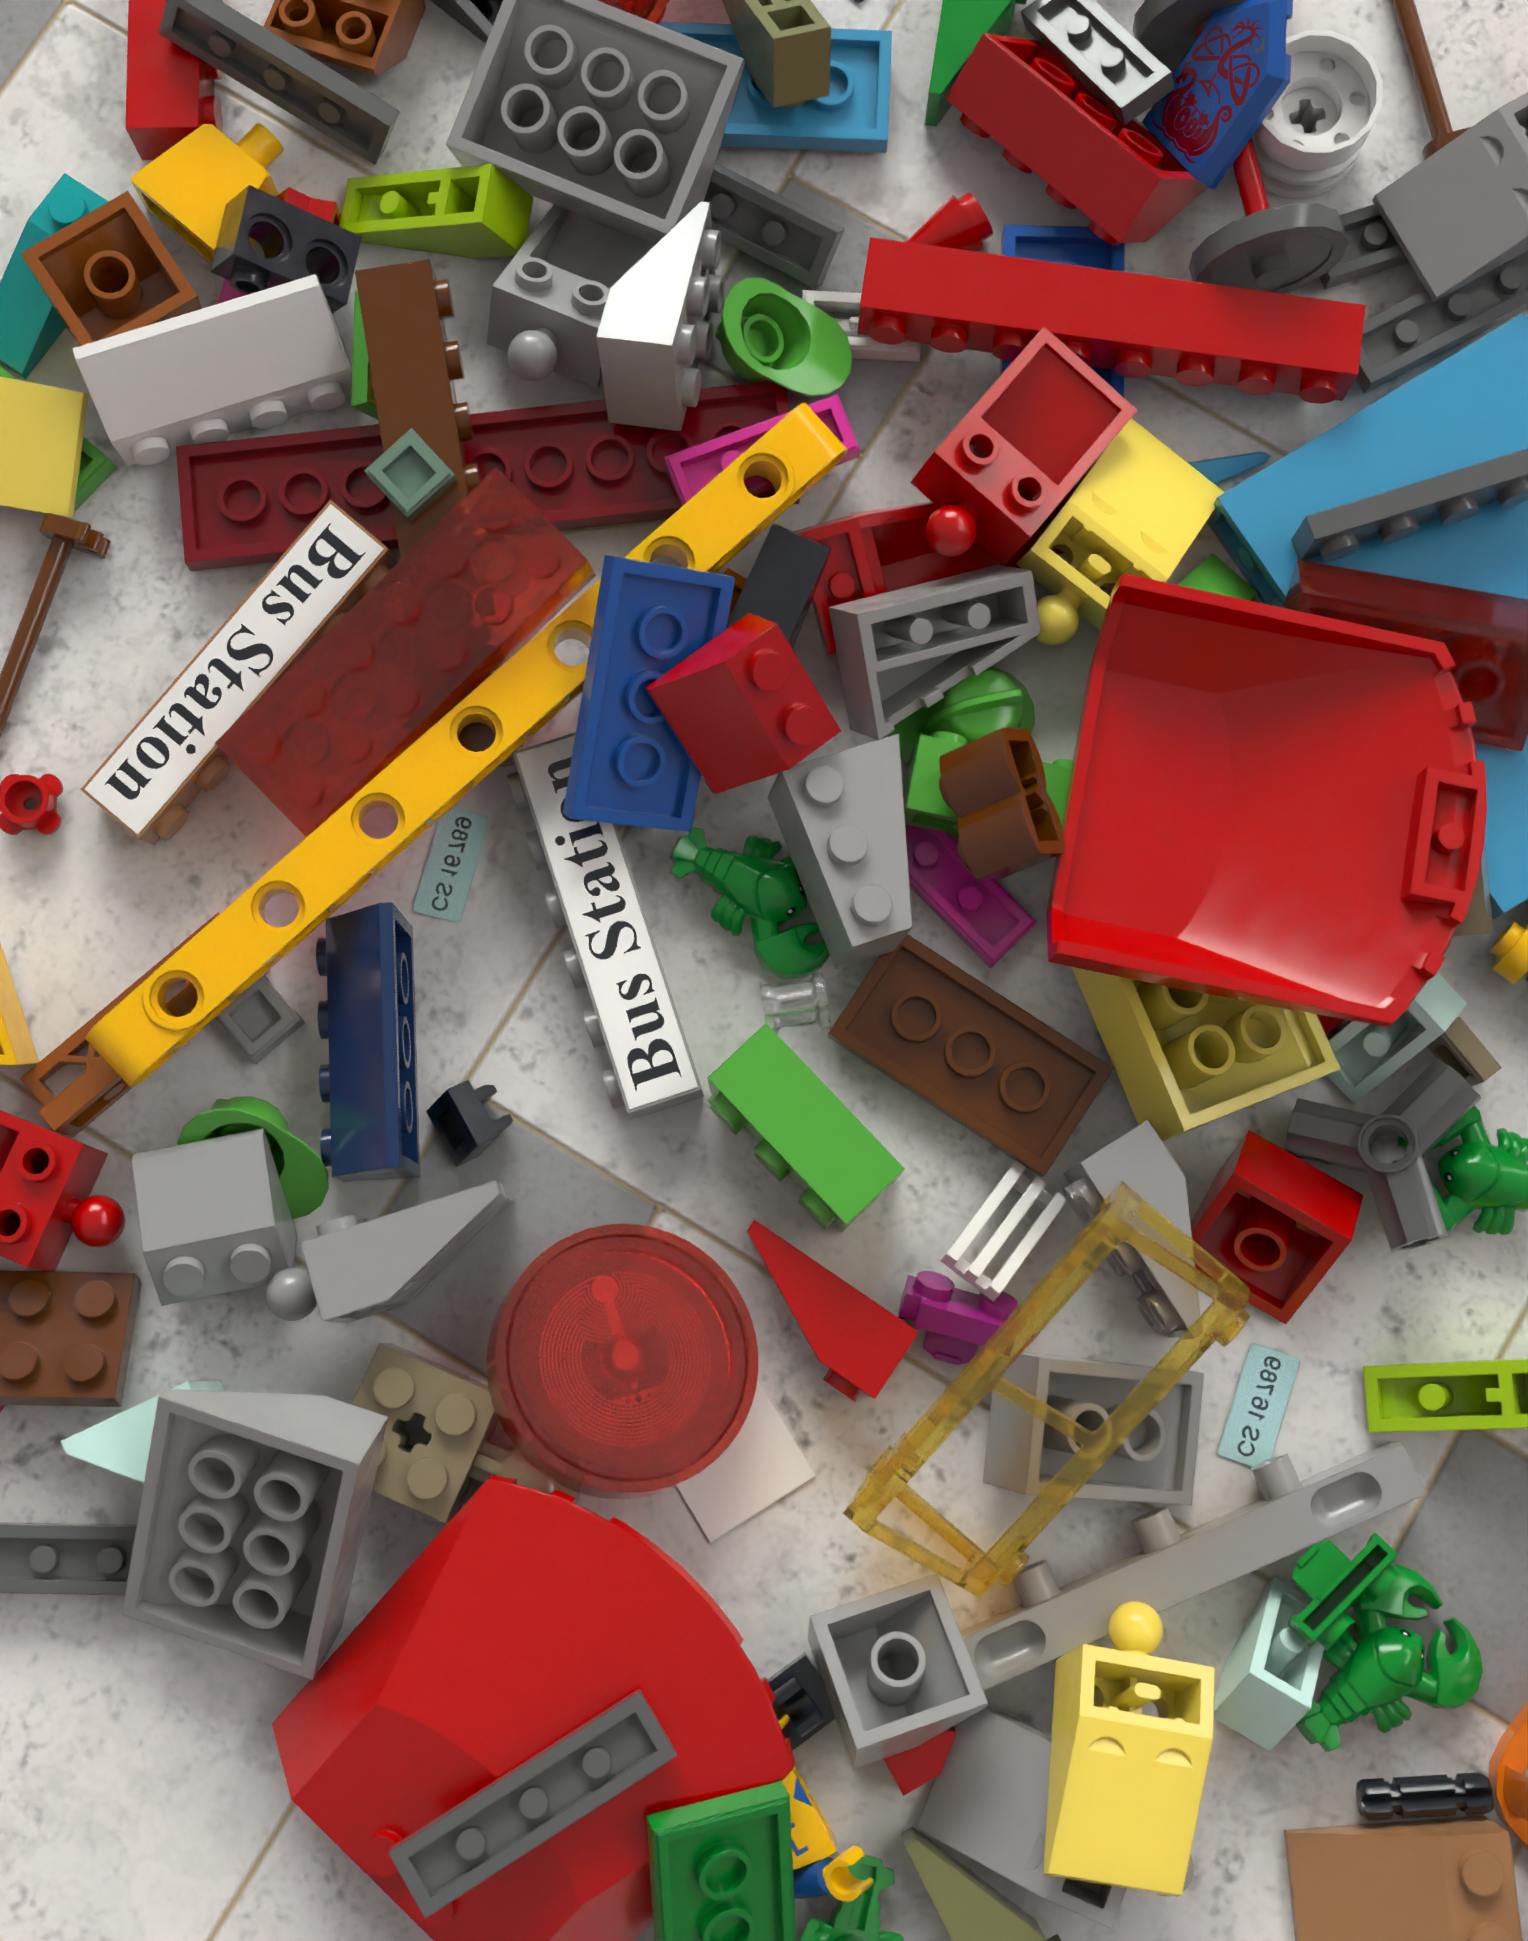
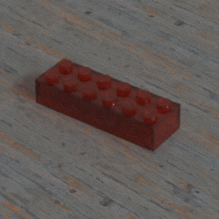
[215,467,596,837]

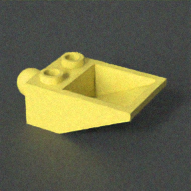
[0,376,89,518]
[1016,418,1225,646]
[1043,1601,1215,1897]

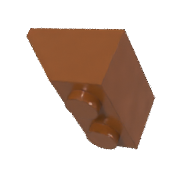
[20,191,202,346]

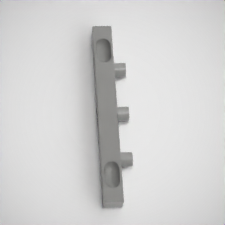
[960,1442,1427,1691]

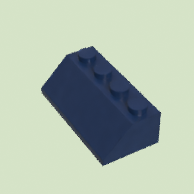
[316,902,420,1182]

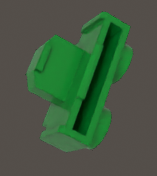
[1288,1532,1401,1650]

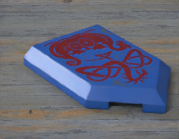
[1142,0,1293,190]

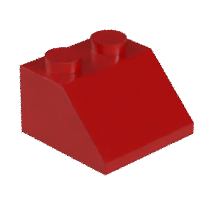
[645,613,841,794]
[1190,1130,1364,1324]

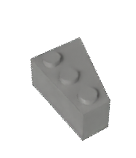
[828,564,1041,740]
[767,734,912,970]

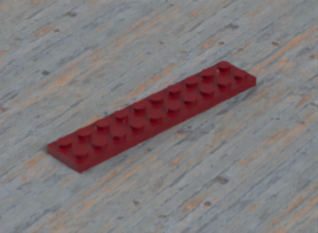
[176,381,800,571]

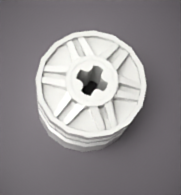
[1252,30,1383,199]

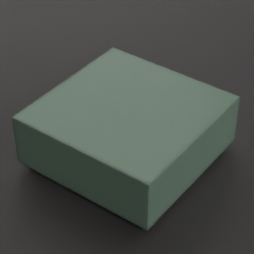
[364,428,457,523]

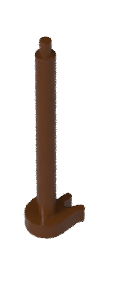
[1391,0,1471,160]
[0,513,111,737]

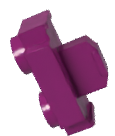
[898,1271,1021,1366]

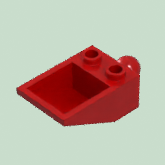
[910,327,1138,565]
[0,1110,125,1271]

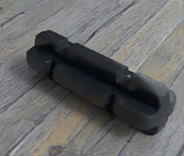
[1356,1772,1494,1821]

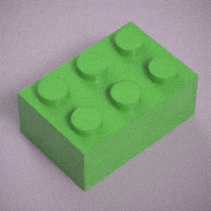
[707,1023,905,1232]

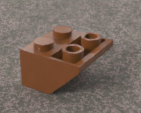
[264,0,426,77]

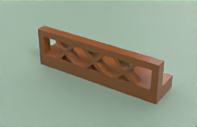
[20,912,270,1137]

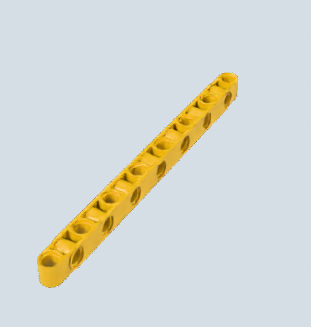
[85,402,848,1088]

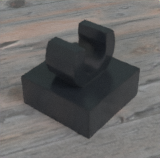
[426,1080,513,1167]
[767,1652,835,1751]

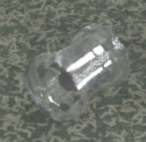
[759,972,831,1035]

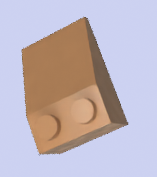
[1284,1815,1523,1941]

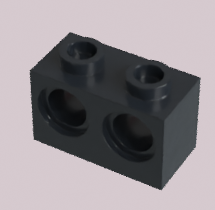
[210,185,362,314]

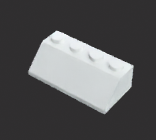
[72,274,352,466]

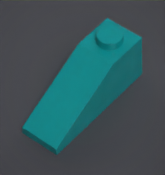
[0,173,109,379]

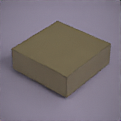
[1427,1017,1502,1087]

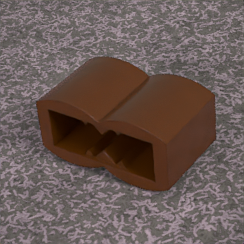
[939,728,1065,880]

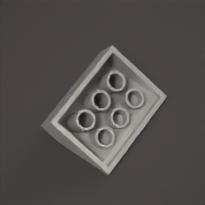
[446,0,745,245]
[122,1389,388,1680]

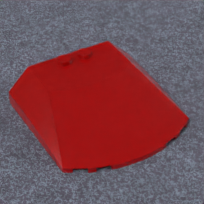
[1046,574,1487,1027]
[272,1475,796,1941]

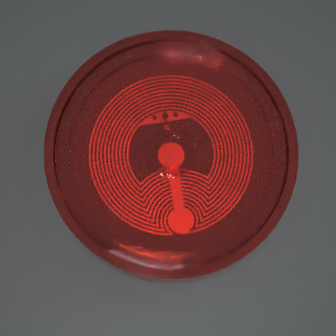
[486,1224,758,1499]

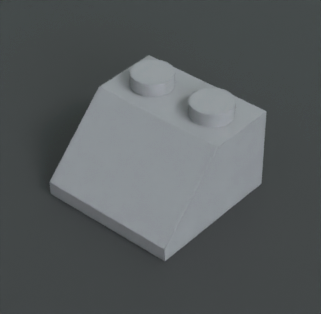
[132,1128,297,1306]
[808,1573,988,1769]

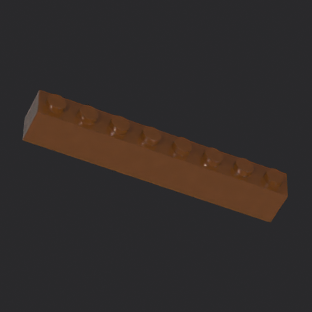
[355,259,523,768]

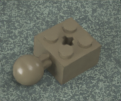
[351,1343,581,1523]

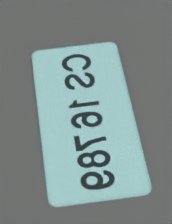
[413,807,490,922]
[1218,1343,1300,1467]

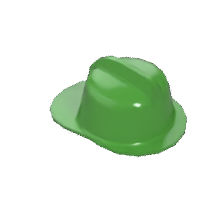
[715,278,852,397]
[888,667,1035,766]
[177,1096,329,1219]

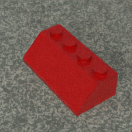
[945,33,1207,246]

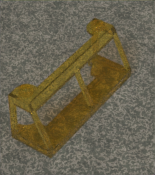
[843,1181,1250,1598]

